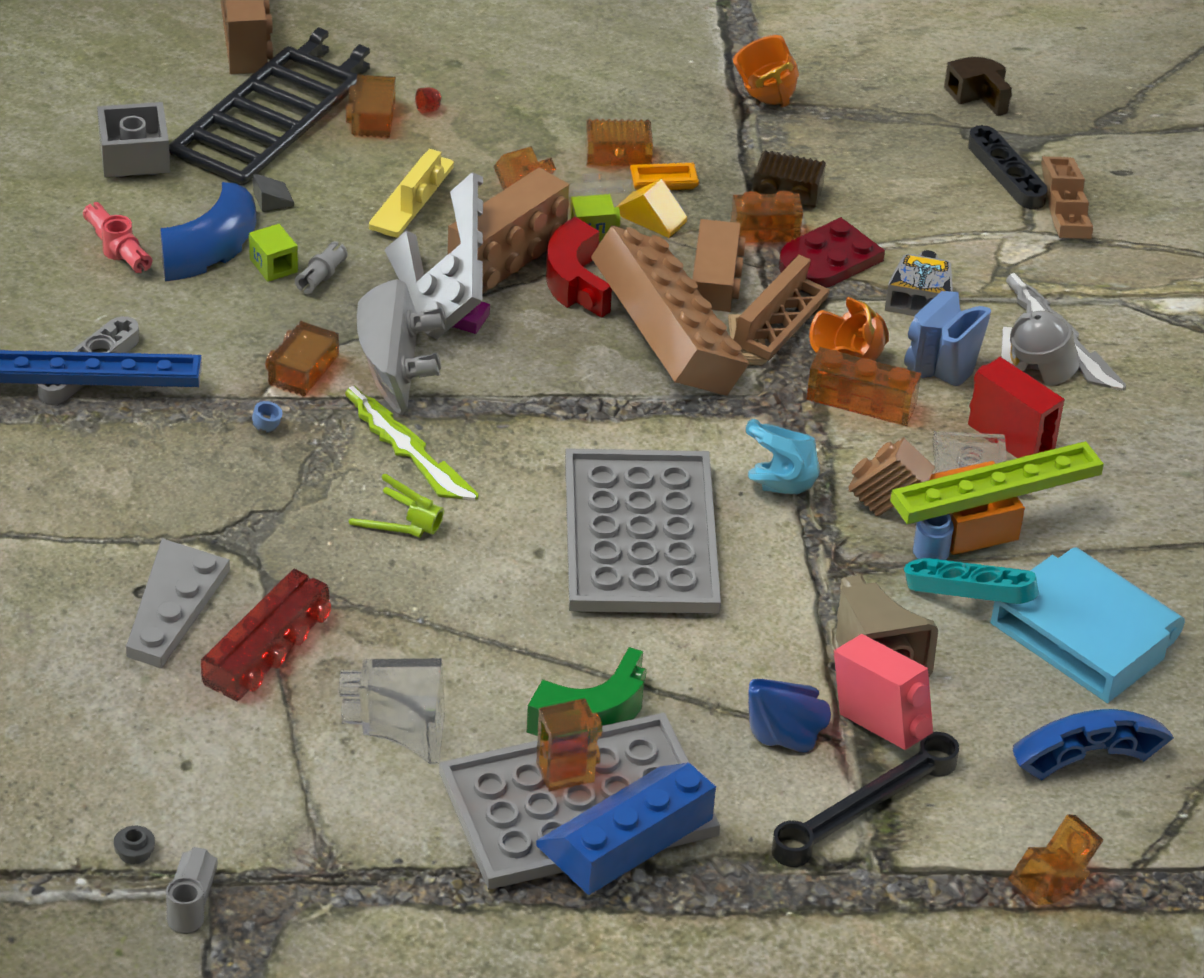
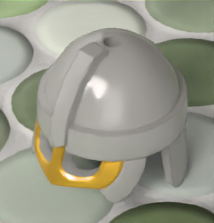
[1010,310,1080,386]

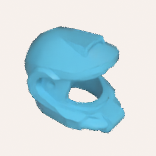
[746,419,820,495]

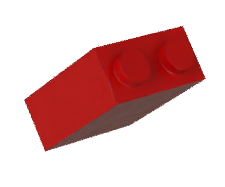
[968,357,1065,458]

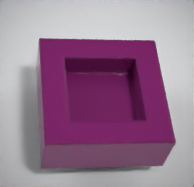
[452,302,490,334]

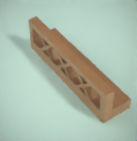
[733,255,830,361]

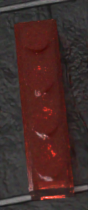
[201,568,331,702]

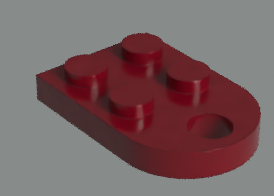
[779,217,885,288]

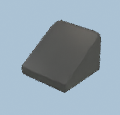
[253,174,294,212]

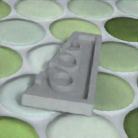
[126,538,230,668]

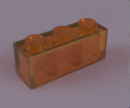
[806,347,921,426]

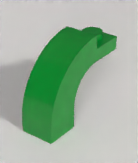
[526,647,647,738]

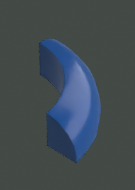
[160,182,257,281]
[1013,709,1174,781]

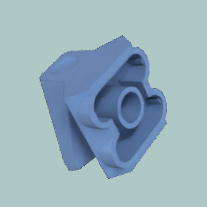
[904,291,991,386]

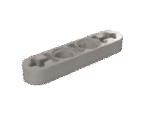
[37,316,139,404]

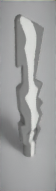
[1006,273,1126,390]

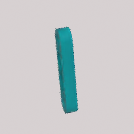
[904,558,1039,604]

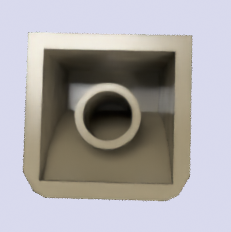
[836,575,939,677]

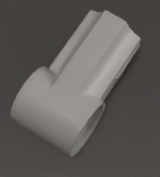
[166,847,218,933]

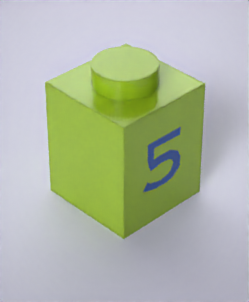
[570,194,621,242]
[249,223,298,282]

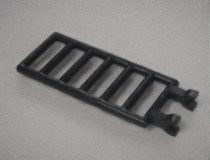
[169,27,370,185]

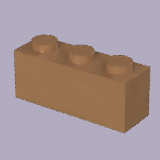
[692,219,746,312]

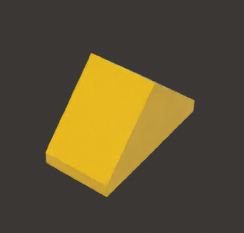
[616,178,687,238]

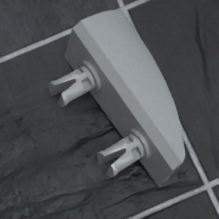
[357,279,446,415]

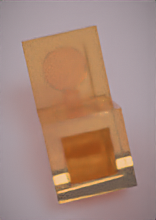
[493,146,556,190]
[1008,814,1104,905]

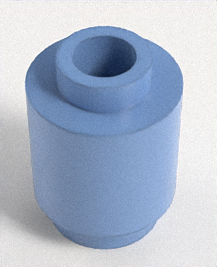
[913,514,954,560]

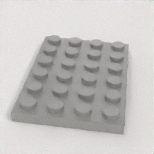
[565,448,721,614]
[439,712,720,890]

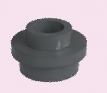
[114,825,155,864]

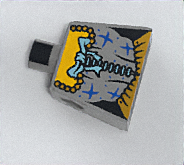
[884,250,953,316]

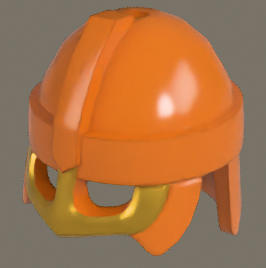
[733,35,799,108]
[809,297,889,368]

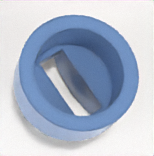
[252,401,283,432]

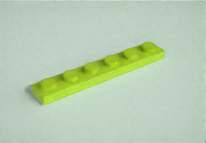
[890,441,1104,524]

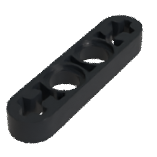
[968,125,1048,210]

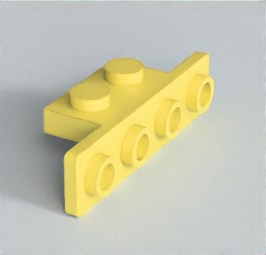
[369,149,454,238]

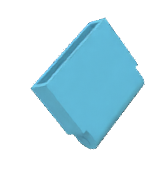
[990,547,1185,703]

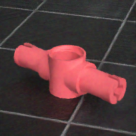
[83,202,153,273]

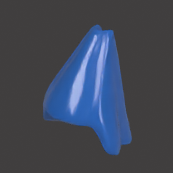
[748,679,831,753]

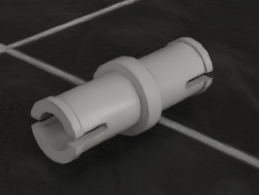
[295,241,348,294]

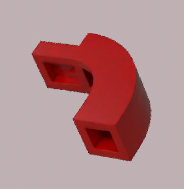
[546,217,612,318]

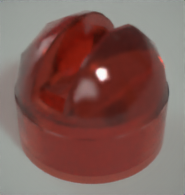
[415,87,442,113]

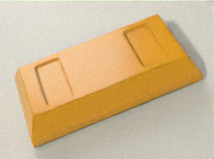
[630,162,699,190]

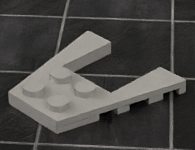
[385,172,483,339]

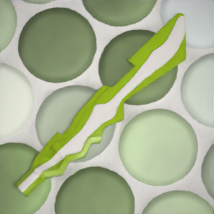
[345,386,478,500]

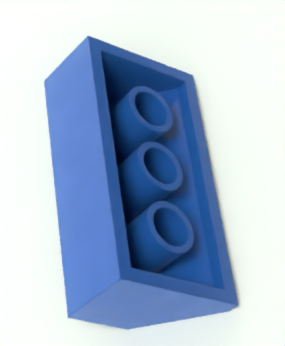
[536,763,716,895]

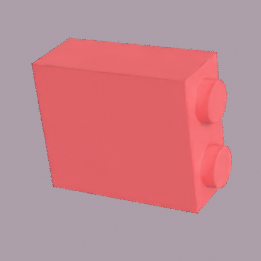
[834,634,933,750]

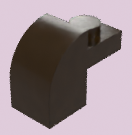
[944,57,1012,116]

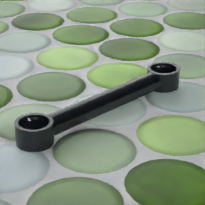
[772,732,959,867]

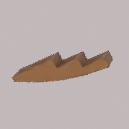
[1041,156,1093,239]

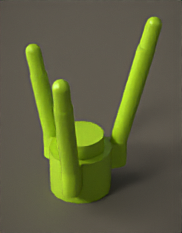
[348,474,444,538]

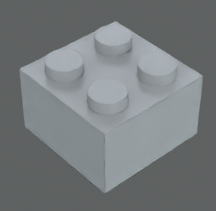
[97,102,170,177]

